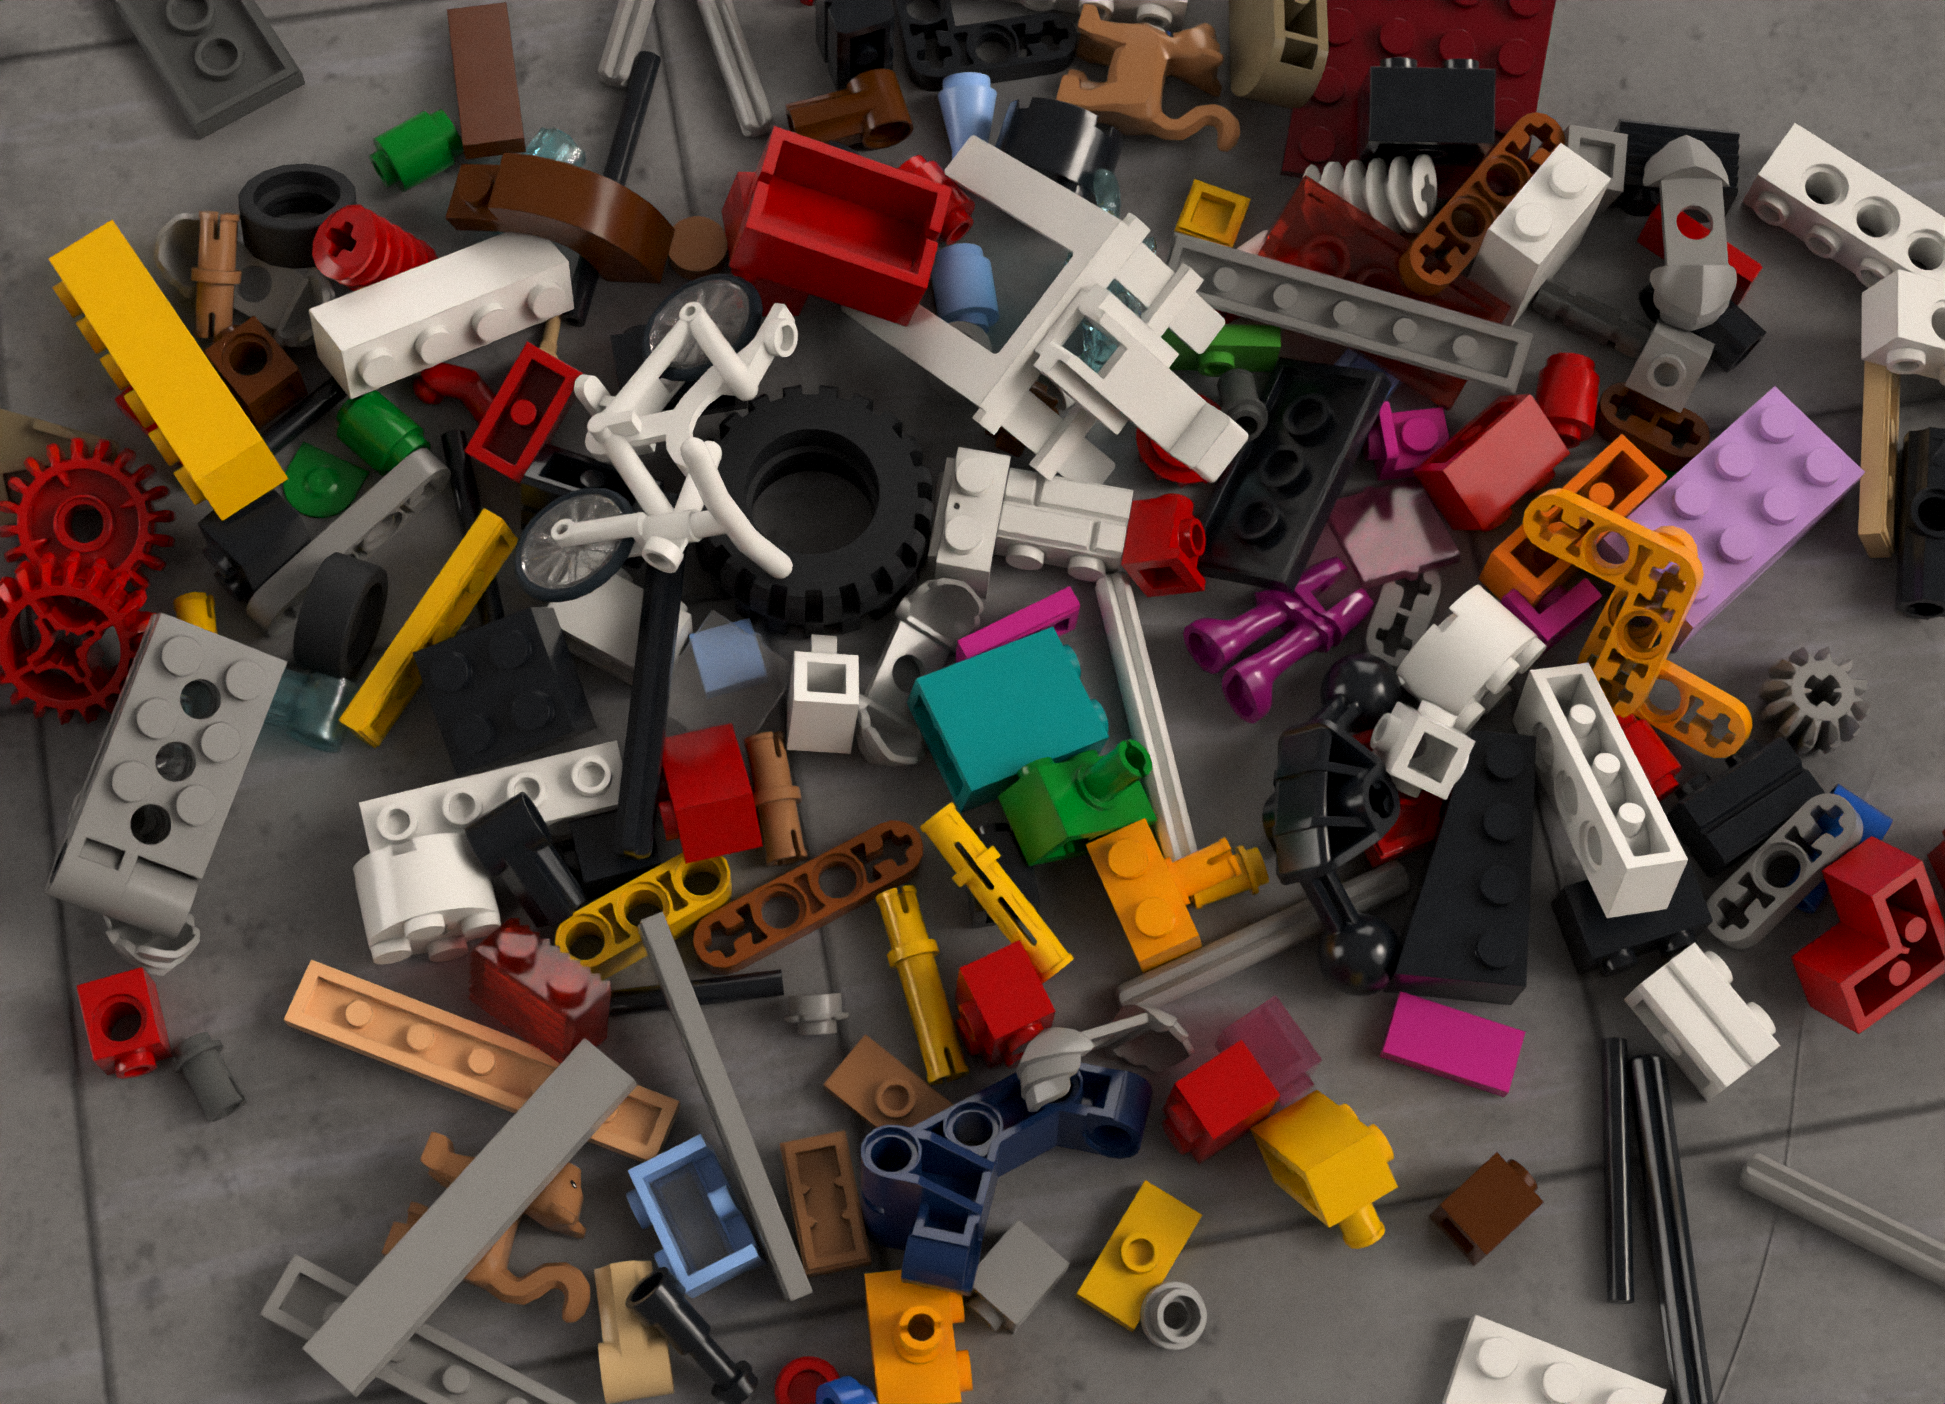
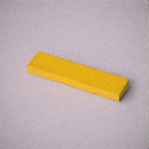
[338,508,518,748]

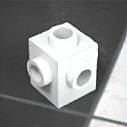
[1370,700,1476,800]

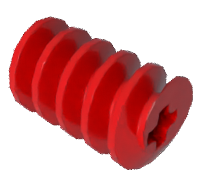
[312,204,438,291]

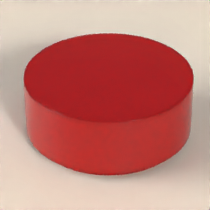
[774,1356,840,1404]

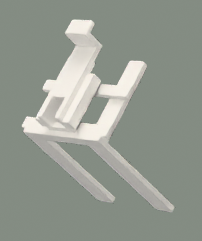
[841,135,1248,484]

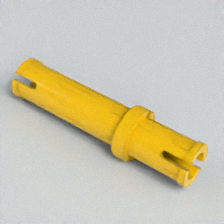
[919,802,1074,984]
[875,885,969,1085]

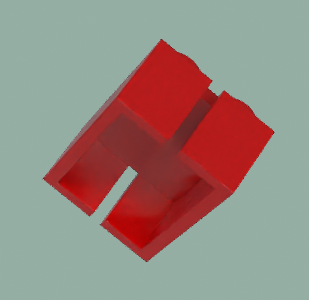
[729,126,952,327]

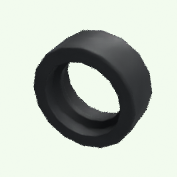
[238,163,357,269]
[293,552,388,682]

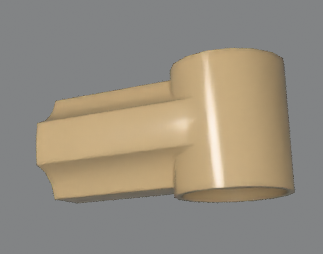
[594,1260,675,1404]

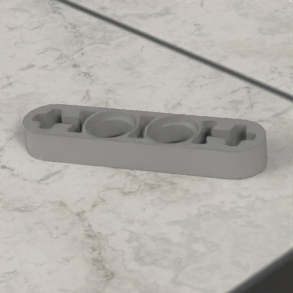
[246,448,451,637]

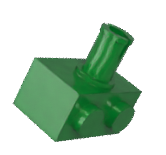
[997,739,1158,866]

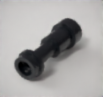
[625,1267,758,1404]

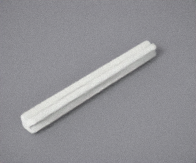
[1095,572,1198,862]

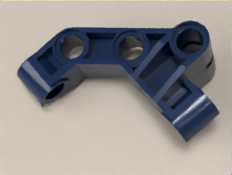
[860,1062,1153,1296]

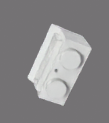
[917,447,1011,598]

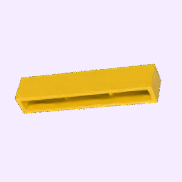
[49,219,289,521]

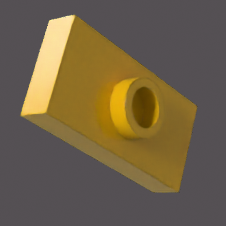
[1075,1180,1202,1332]

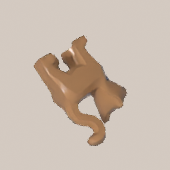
[1056,3,1241,152]
[381,1132,590,1323]

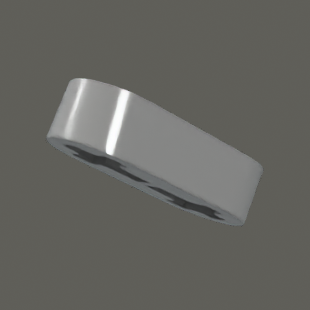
[1361,558,1441,672]

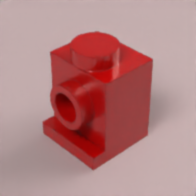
[1121,493,1206,597]

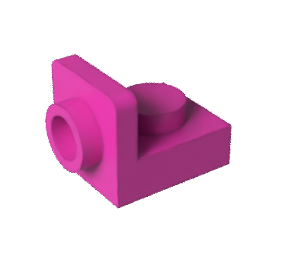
[1362,401,1449,481]
[1500,578,1603,659]

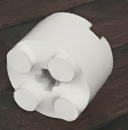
[1396,584,1547,734]
[353,833,502,964]

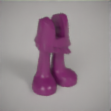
[1183,556,1374,724]

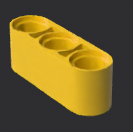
[555,852,732,984]

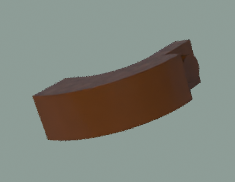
[445,153,675,284]

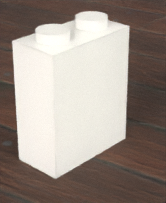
[1461,143,1611,327]

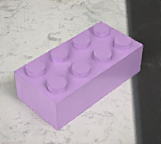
[1597,386,1865,653]

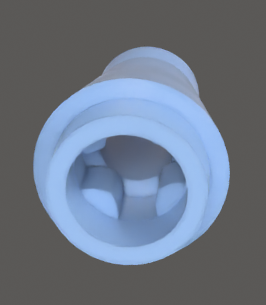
[937,72,997,160]

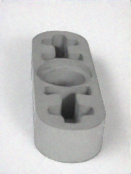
[1706,793,1863,949]

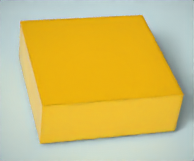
[1174,179,1251,248]

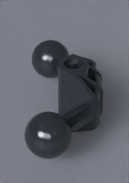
[1262,653,1402,996]

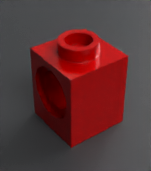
[76,967,173,1079]

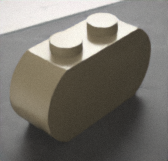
[1229,0,1329,110]

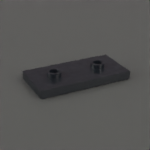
[1197,357,1392,594]

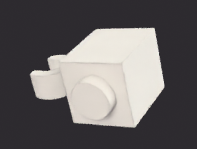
[787,634,859,754]

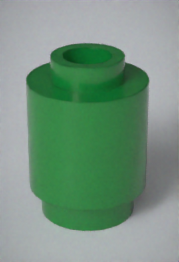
[369,109,464,192]
[336,391,431,477]

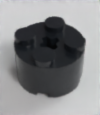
[995,97,1124,209]

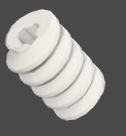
[1300,154,1437,239]

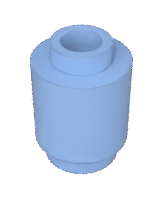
[931,243,1000,334]

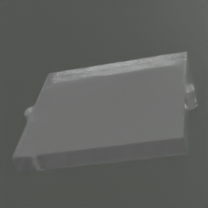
[668,609,792,754]

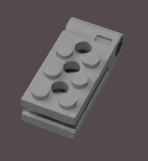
[45,612,288,940]

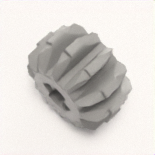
[1758,646,1871,755]

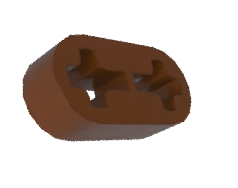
[1595,382,1711,472]

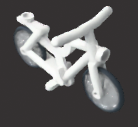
[513,274,798,602]

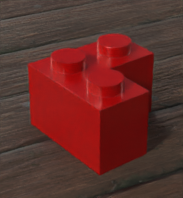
[1791,836,1945,1034]

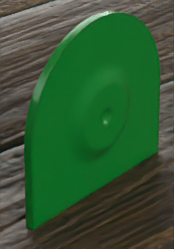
[283,441,370,518]

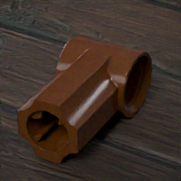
[785,68,914,149]

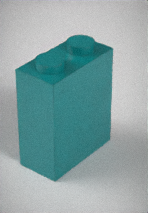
[906,627,1109,814]

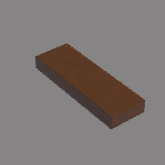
[447,2,526,160]

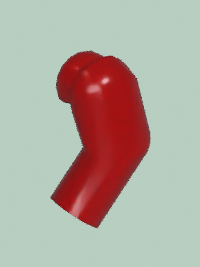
[412,362,496,424]

